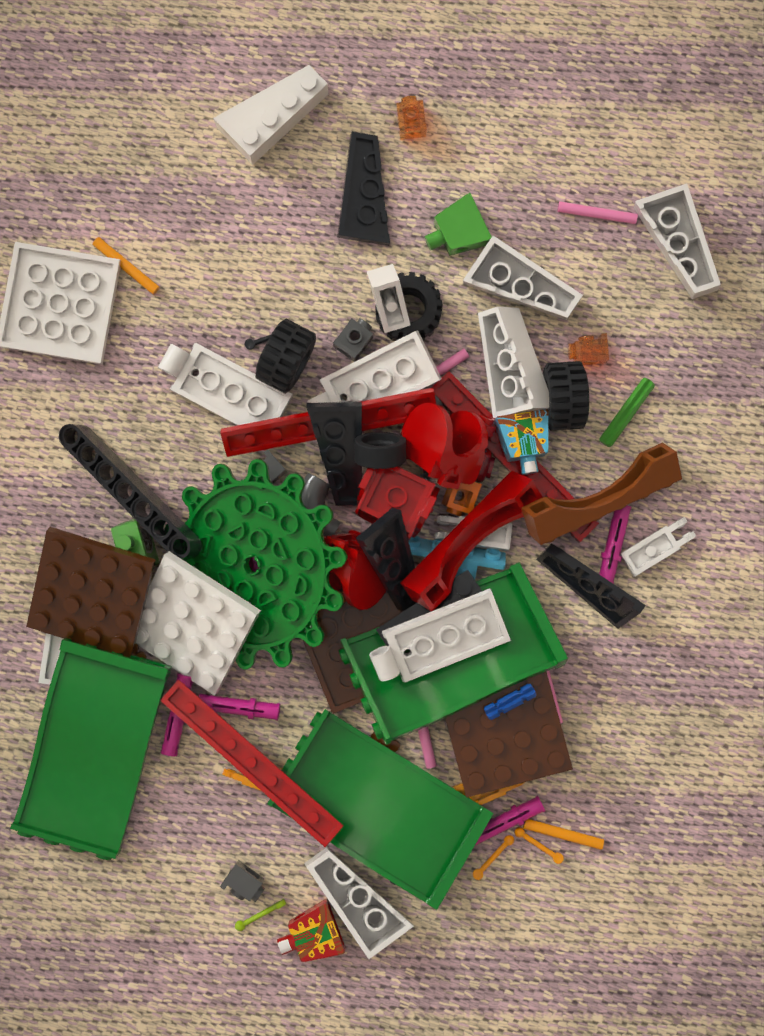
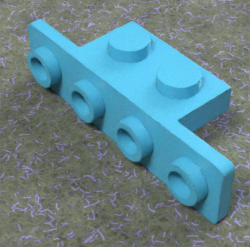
[408,536,506,580]

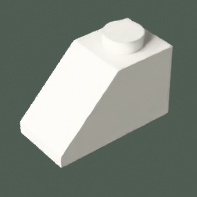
[367,264,411,333]

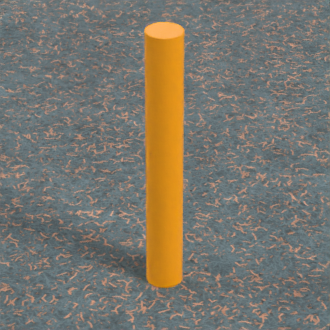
[92,237,160,295]
[523,819,604,850]

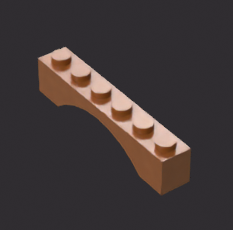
[521,442,682,545]

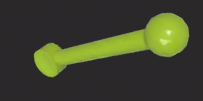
[235,899,287,931]

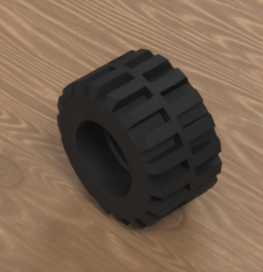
[375,272,443,341]
[255,318,316,394]
[543,361,589,431]

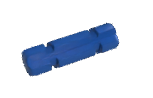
[484,684,536,720]

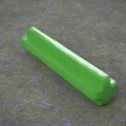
[599,378,655,447]

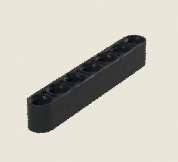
[59,424,202,559]

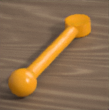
[514,827,564,864]
[473,835,515,880]

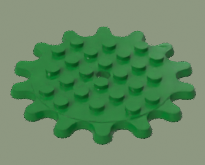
[164,459,348,670]

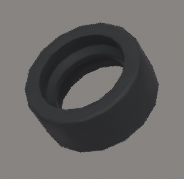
[354,432,406,469]

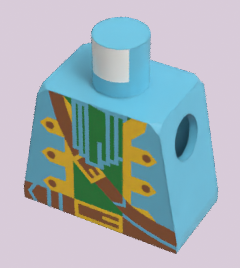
[494,409,548,475]

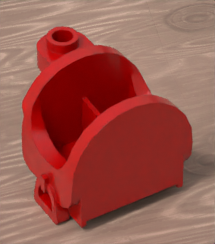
[401,403,497,490]
[355,467,440,540]
[324,530,386,610]

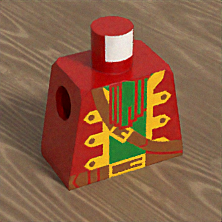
[277,898,346,962]

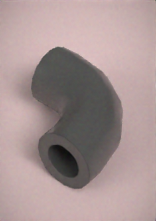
[302,473,341,536]

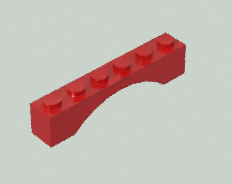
[401,471,543,611]

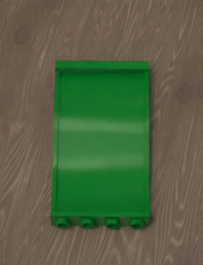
[338,562,568,745]
[10,638,172,860]
[266,709,494,910]

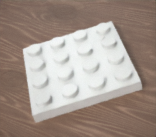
[0,242,121,365]
[136,551,261,696]

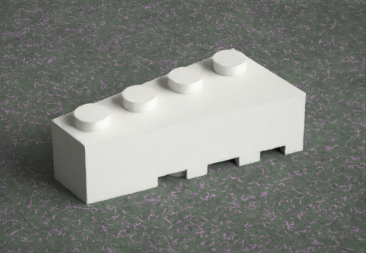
[213,65,329,165]
[634,183,721,299]
[463,236,583,321]
[478,307,549,418]
[304,847,414,959]

